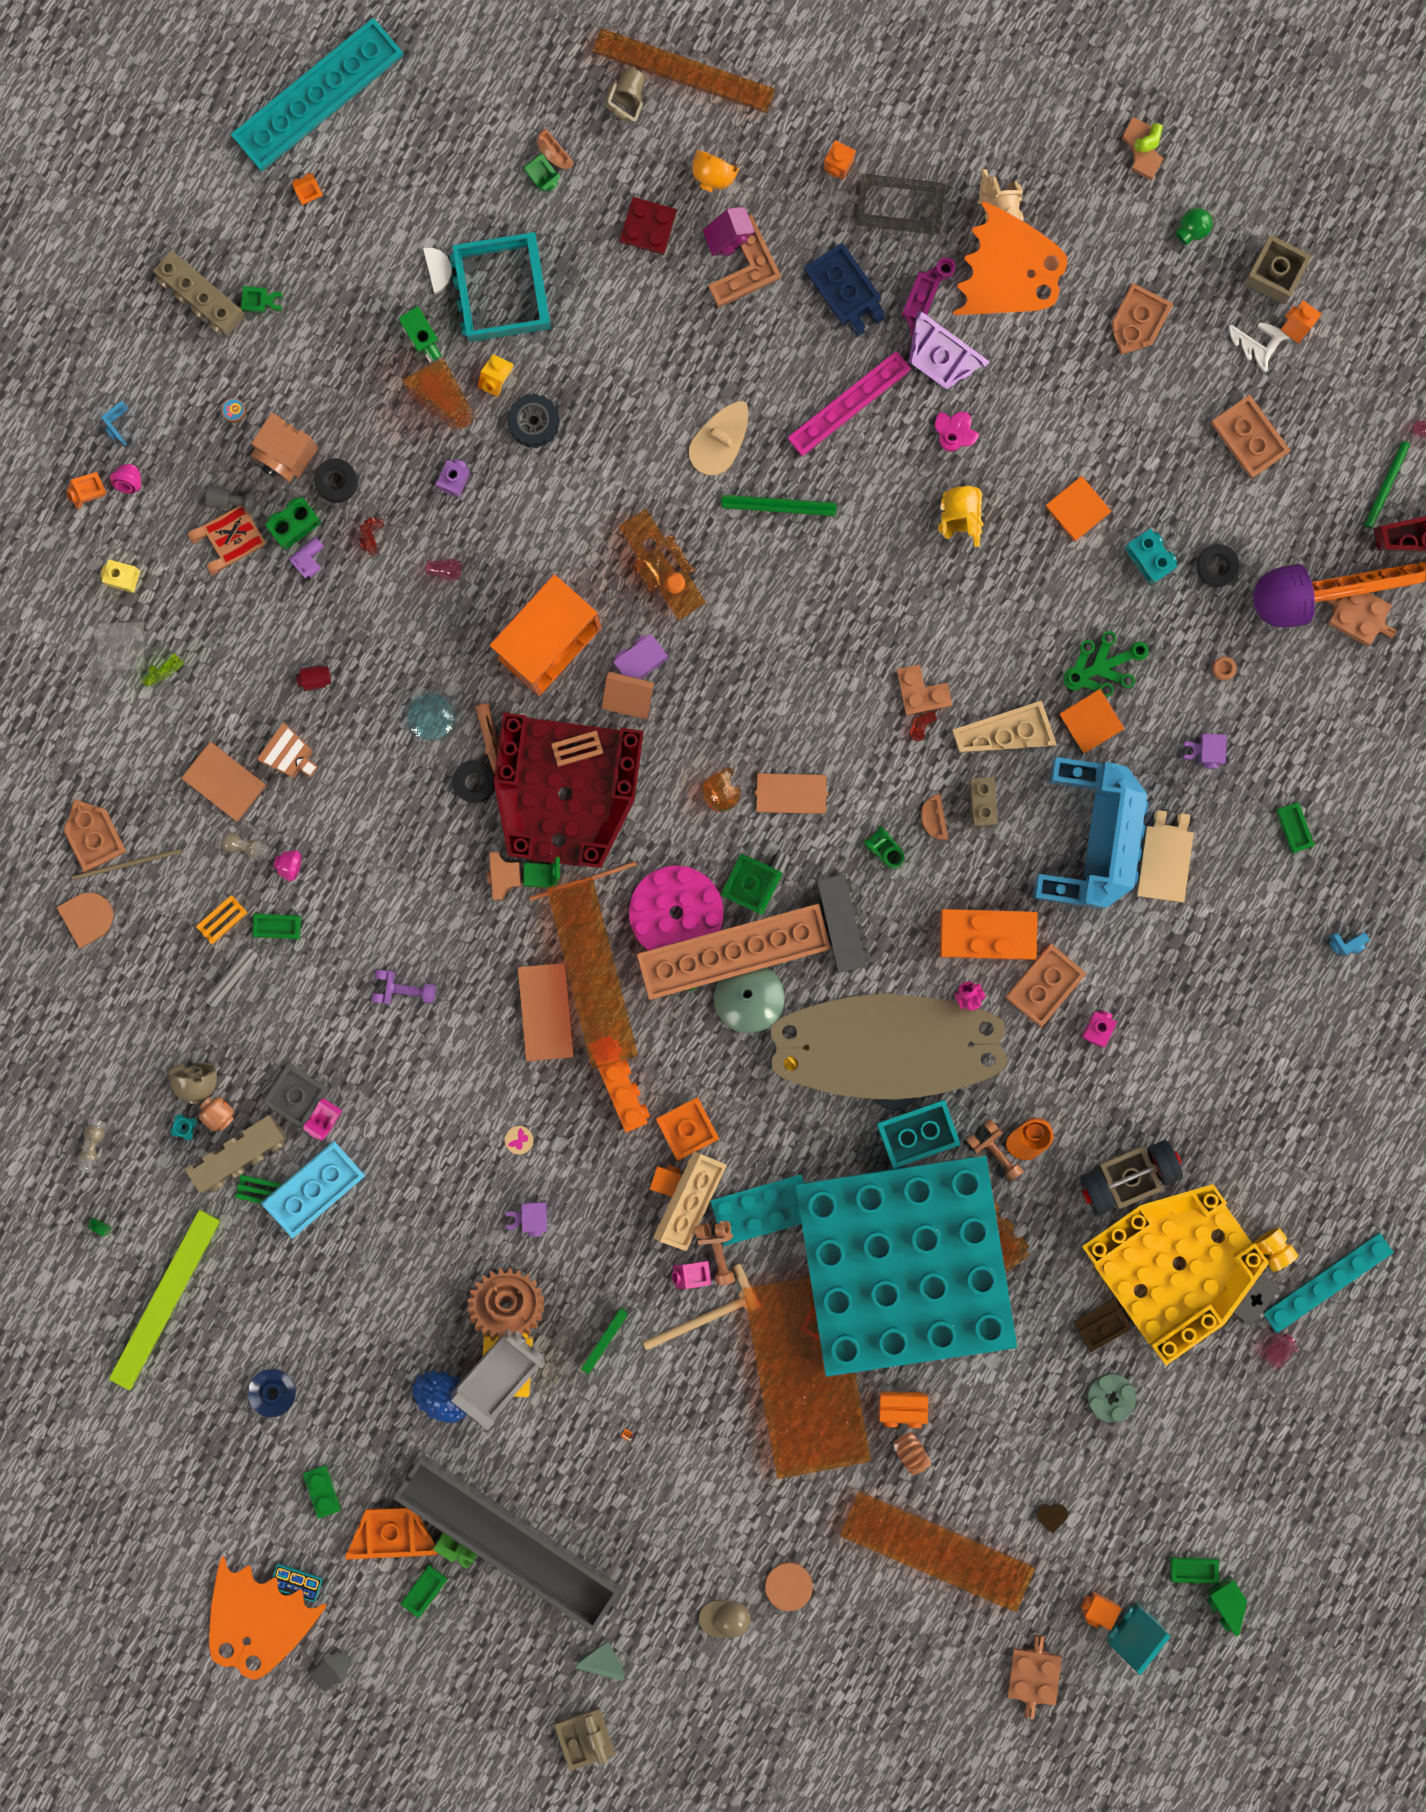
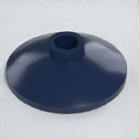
[248,1369,296,1417]

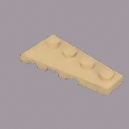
[952,701,1057,753]

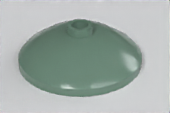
[714,967,785,1034]

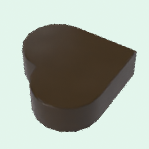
[1036,1503,1068,1534]

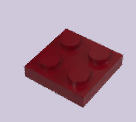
[620,197,677,255]

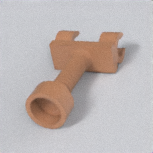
[965,1119,1024,1183]
[695,1221,735,1286]

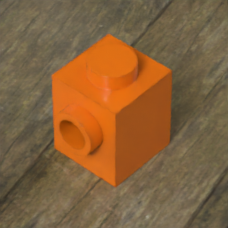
[823,140,856,180]
[1281,300,1322,344]
[650,1165,683,1197]
[1081,1591,1121,1630]

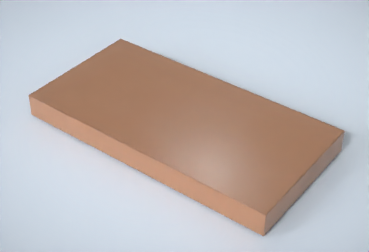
[518,963,574,1062]

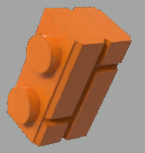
[878,1391,928,1428]

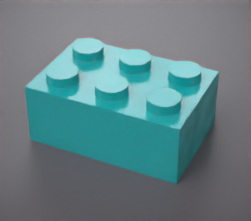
[876,1099,961,1169]

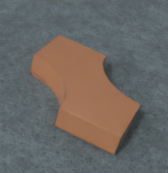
[1121,117,1163,181]

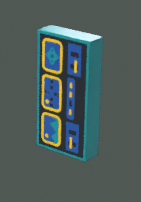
[273,1563,323,1603]

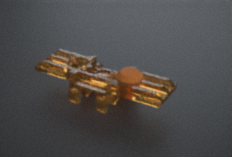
[618,509,706,621]

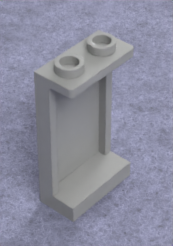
[451,1328,545,1430]

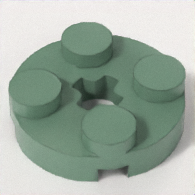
[1087,1373,1136,1422]

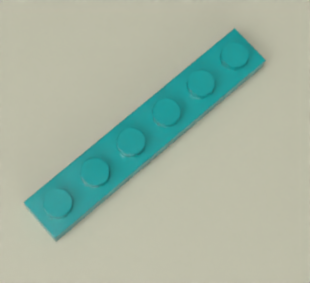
[1263,1232,1394,1333]

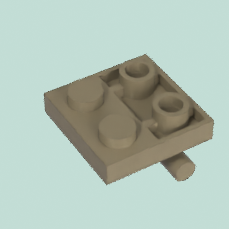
[554,1707,615,1771]

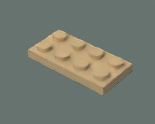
[653,1151,727,1251]

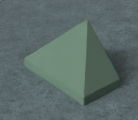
[577,1642,625,1681]

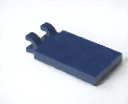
[804,242,885,337]

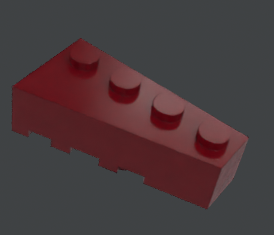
[1373,516,1426,552]

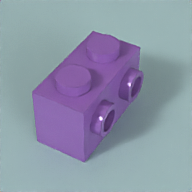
[613,634,668,680]

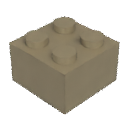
[1243,235,1312,305]

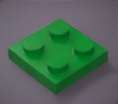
[721,853,783,915]

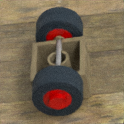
[1080,1140,1183,1215]

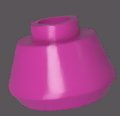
[110,464,141,494]
[274,850,302,882]

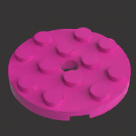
[629,866,723,950]

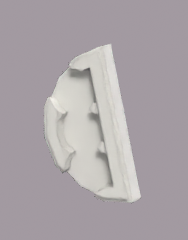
[423,248,452,295]

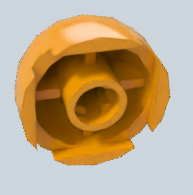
[692,149,739,192]

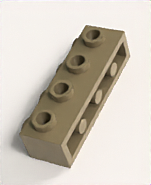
[153,250,245,336]

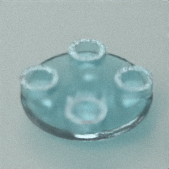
[408,693,455,740]

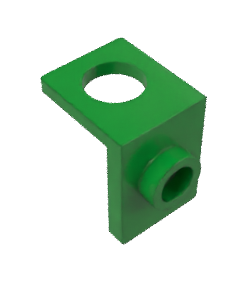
[523,857,560,889]

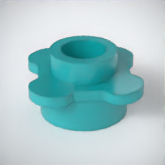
[170,1114,197,1140]

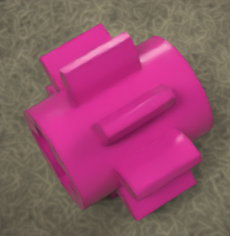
[954,981,986,1011]

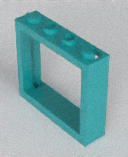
[450,232,551,342]

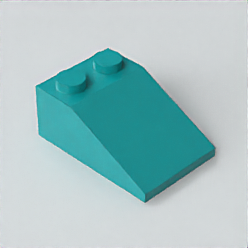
[1107,1603,1171,1675]

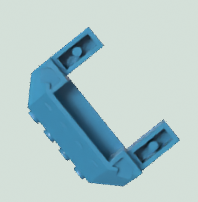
[1032,757,1148,909]

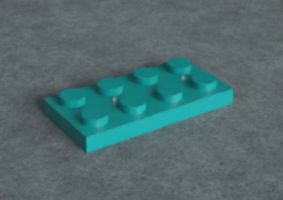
[710,1174,804,1246]

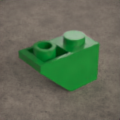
[1206,1576,1247,1637]

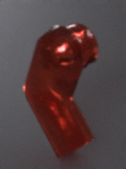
[909,710,937,742]

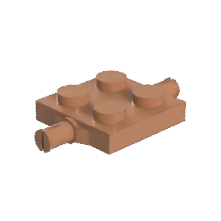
[1325,593,1397,647]
[1008,1634,1062,1719]

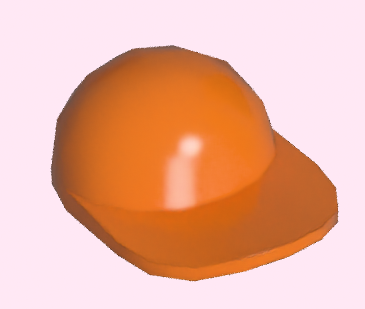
[1006,1117,1054,1160]

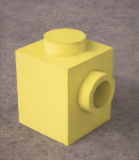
[101,559,140,593]

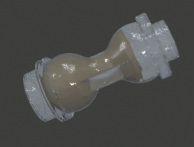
[215,830,270,863]
[74,1118,108,1173]

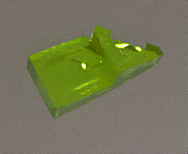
[142,653,186,687]

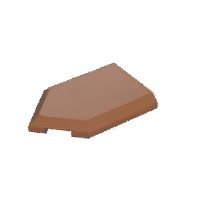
[1111,283,1173,355]
[63,799,127,872]

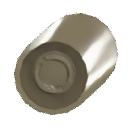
[699,1600,751,1638]

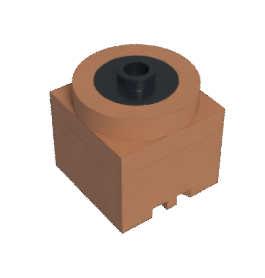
[250,413,318,483]

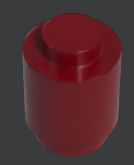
[296,664,332,692]

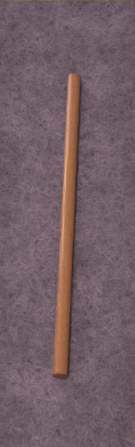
[529,861,637,901]

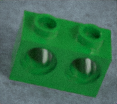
[264,497,322,551]

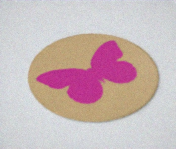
[505,1126,533,1154]

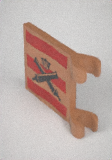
[188,506,266,575]

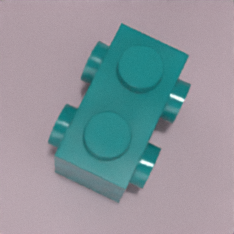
[1124,528,1178,586]

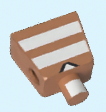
[257,723,318,778]

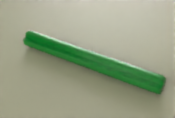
[721,495,837,516]

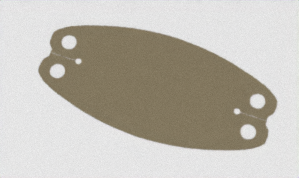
[771,994,1007,1099]

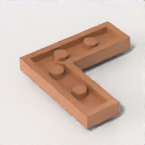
[708,214,781,308]

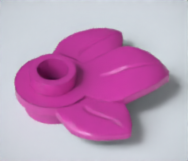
[935,412,979,452]

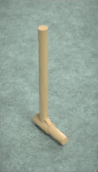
[643,1263,762,1350]

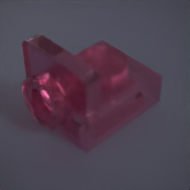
[1259,1333,1299,1370]

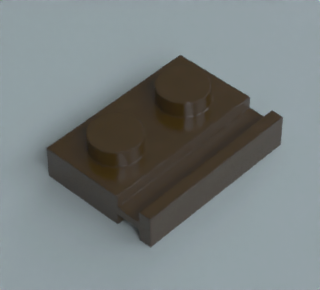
[1072,1298,1132,1353]

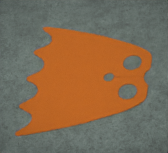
[953,201,1068,315]
[209,1556,326,1680]

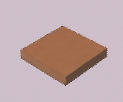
[602,672,654,720]

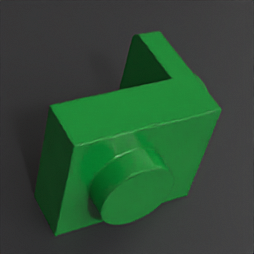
[522,153,561,192]

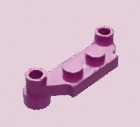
[901,257,955,339]

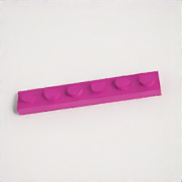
[787,351,911,457]

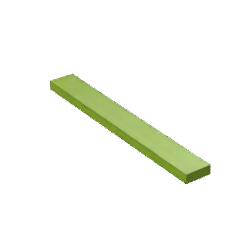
[109,1210,221,1391]

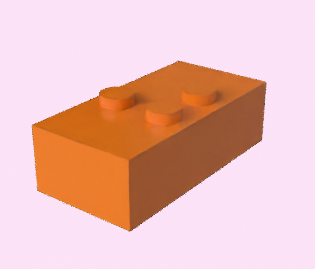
[939,909,1038,960]

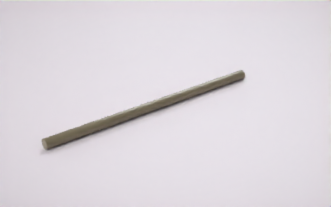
[71,849,182,880]

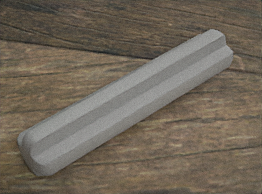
[205,948,258,1007]

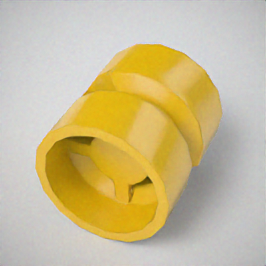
[1254,1227,1298,1272]

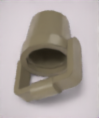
[604,68,645,123]

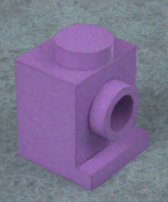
[435,459,470,498]

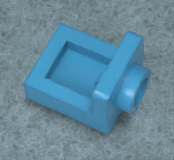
[1328,932,1370,956]

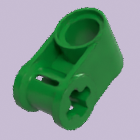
[862,825,905,870]

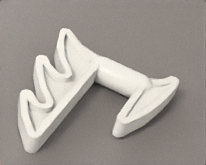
[1229,323,1290,373]

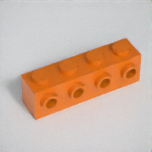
[589,1036,650,1133]

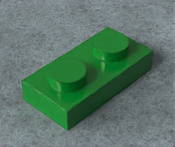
[303,1465,342,1519]

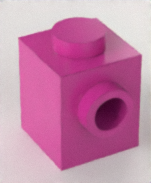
[1080,1010,1117,1048]

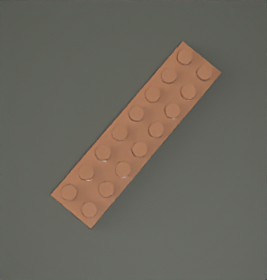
[636,903,831,1000]

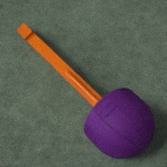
[1253,561,1426,627]

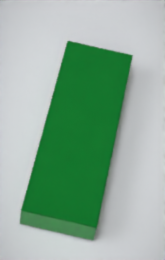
[581,1307,628,1374]

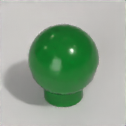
[1174,207,1213,246]

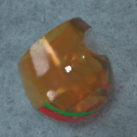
[700,766,741,812]

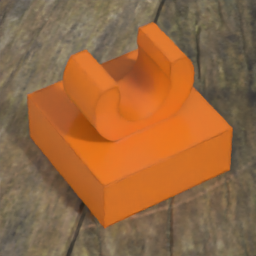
[292,173,323,205]

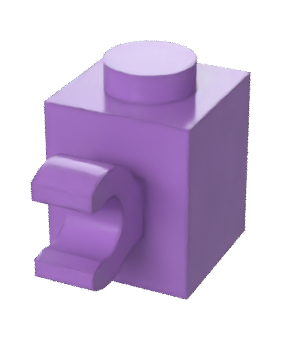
[1182,734,1227,769]
[506,1202,548,1237]

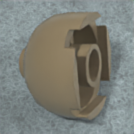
[169,1062,217,1104]

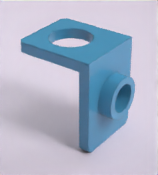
[101,401,129,446]

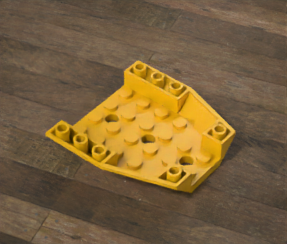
[1082,1184,1269,1365]

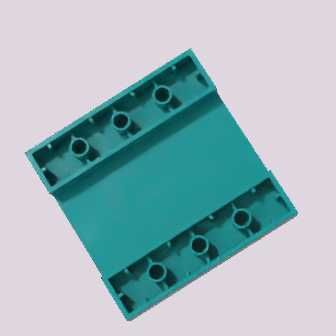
[796,1154,1018,1377]

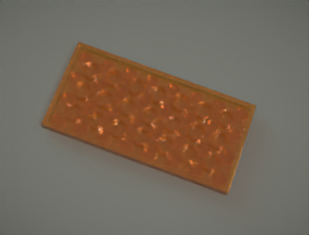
[743,1276,871,1479]

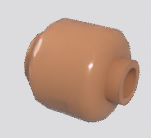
[198,1097,234,1132]

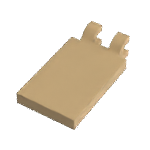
[1136,810,1194,903]

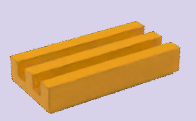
[196,895,248,944]

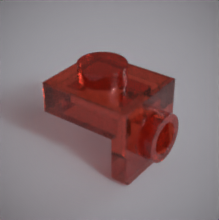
[359,517,385,556]

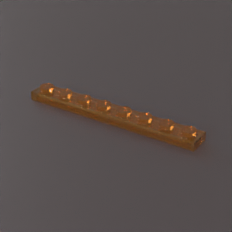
[593,28,775,113]

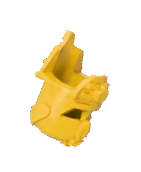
[938,485,983,547]

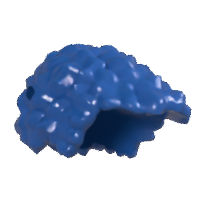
[412,1369,467,1424]

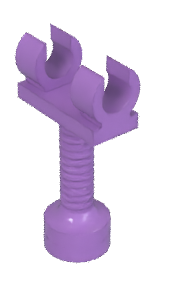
[371,969,436,1004]

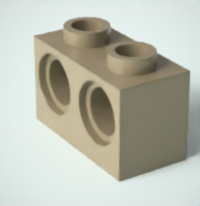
[968,777,998,828]

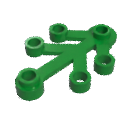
[1063,631,1149,698]

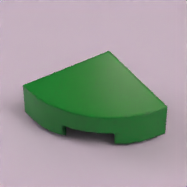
[87,1217,112,1237]

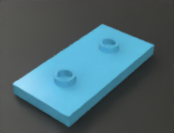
[261,1140,365,1239]

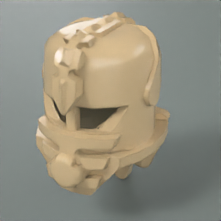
[978,169,1024,223]

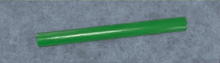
[1364,441,1410,529]

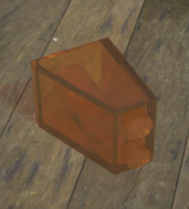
[402,358,474,429]

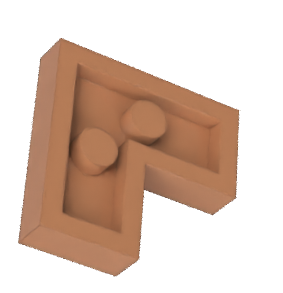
[896,665,952,716]

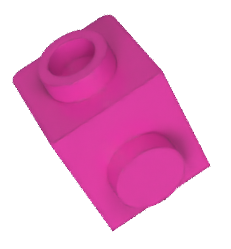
[303,1098,342,1141]

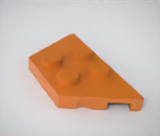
[345,1507,438,1560]

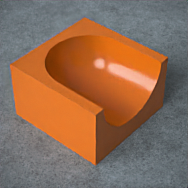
[489,574,602,697]

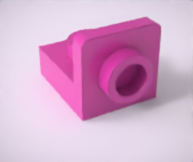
[672,1261,711,1289]

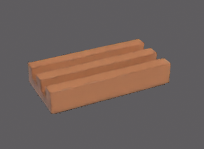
[551,731,603,767]

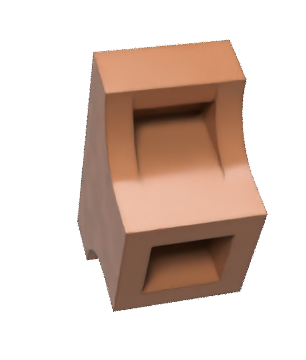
[487,852,522,901]

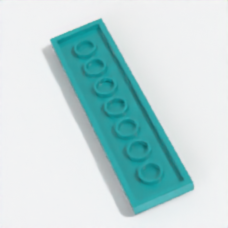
[231,17,404,172]

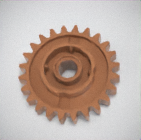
[468,1268,544,1342]

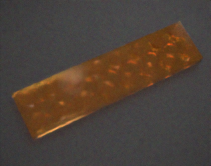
[547,877,638,1069]
[840,1490,1035,1613]

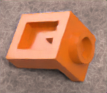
[66,472,107,509]

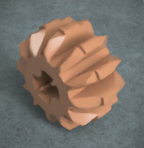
[894,1432,931,1476]

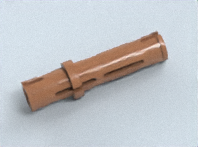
[474,703,499,775]

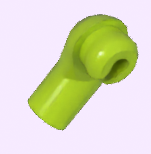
[1134,123,1163,153]

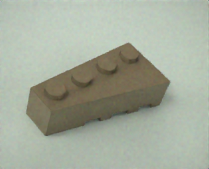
[184,1114,288,1193]

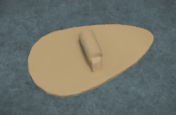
[689,401,748,475]

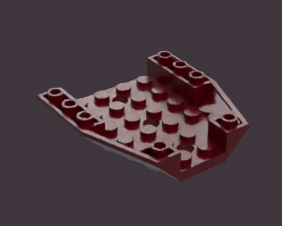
[494,712,644,868]

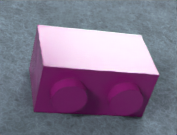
[702,207,755,257]

